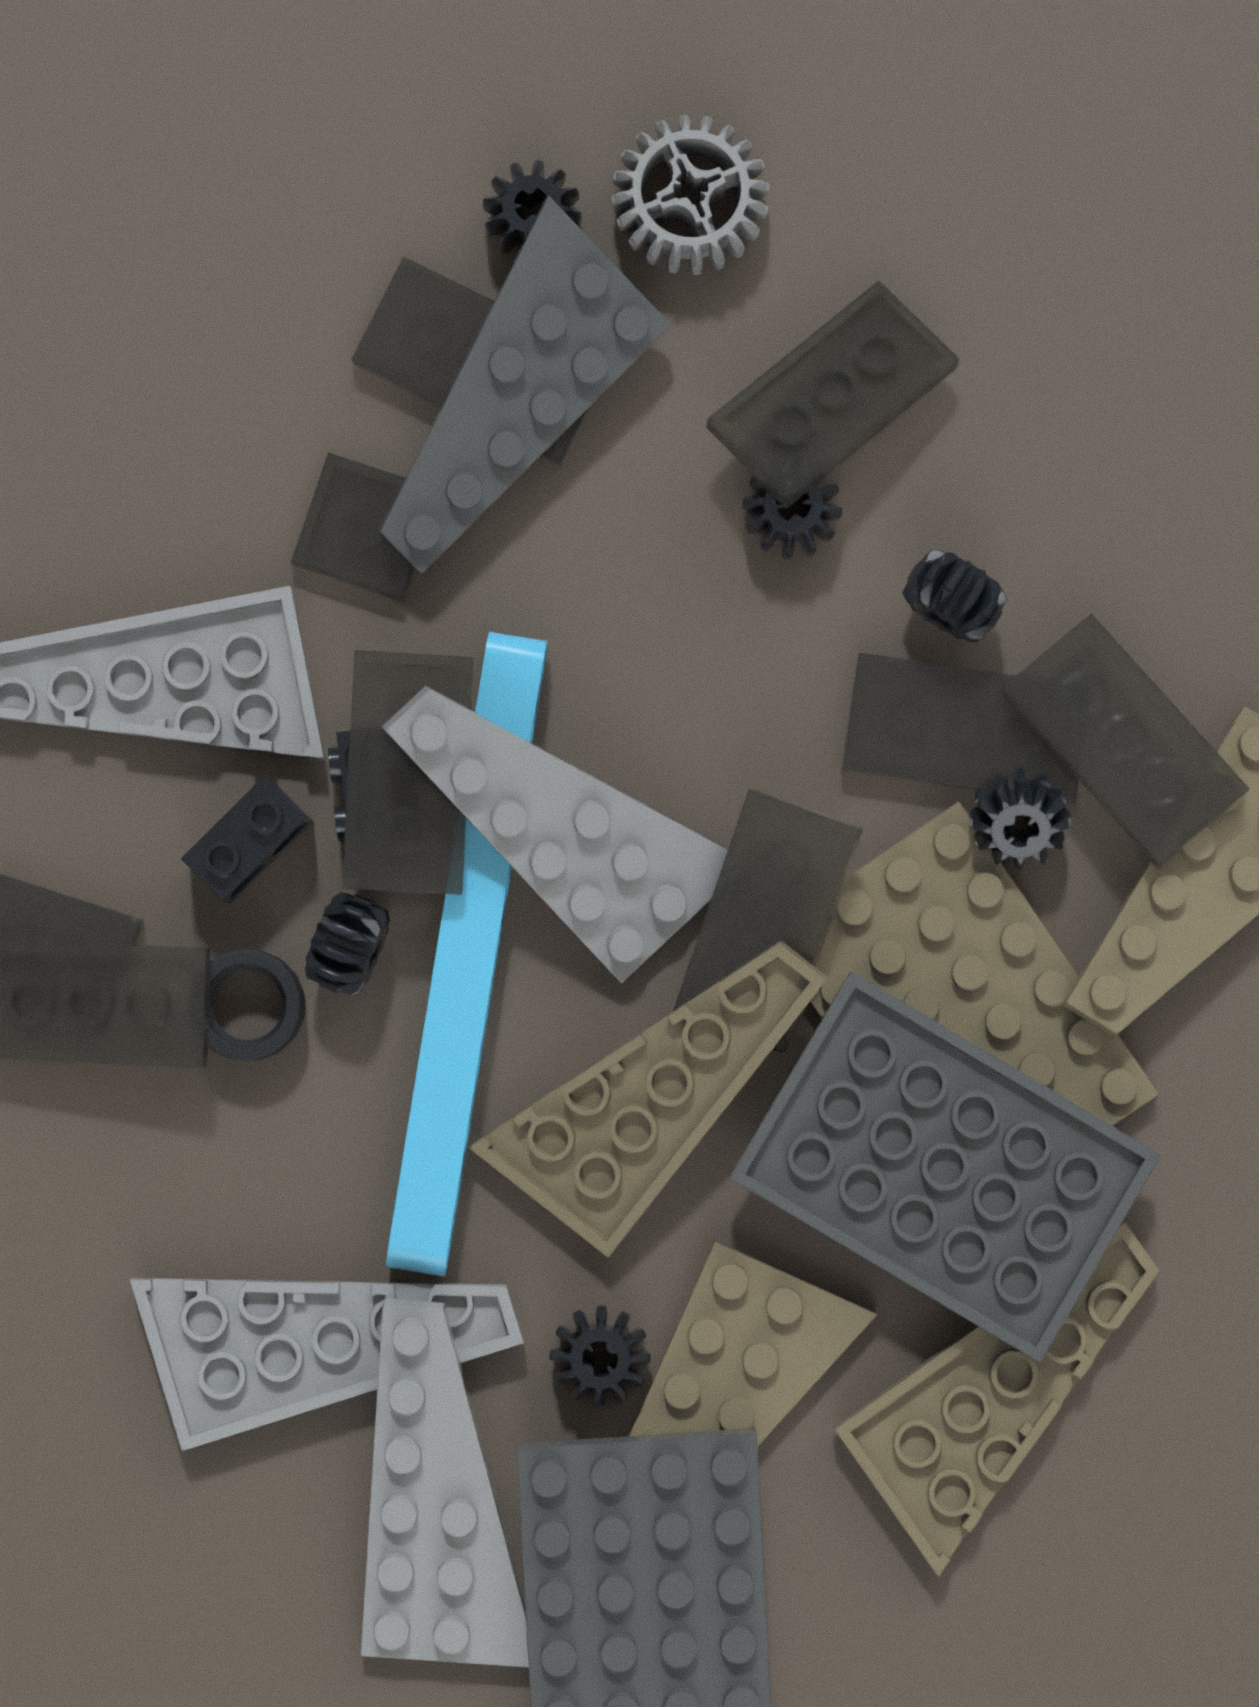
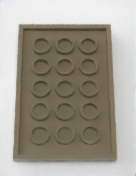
[764,802,1159,1126]

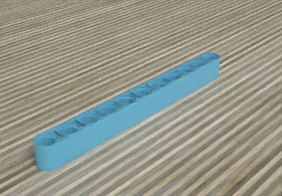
[386,632,548,1277]

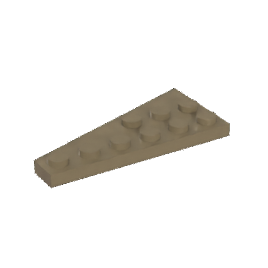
[468,941,828,1257]

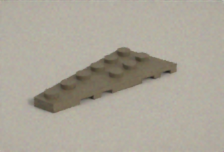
[1062,706,1259,1036]
[833,1222,1160,1577]
[628,1240,878,1446]

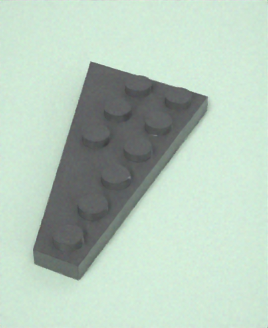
[378,196,671,574]

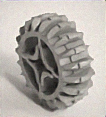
[612,114,769,275]

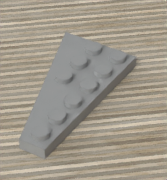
[0,586,326,760]
[382,686,750,984]
[130,1278,524,1451]
[361,1299,529,1668]

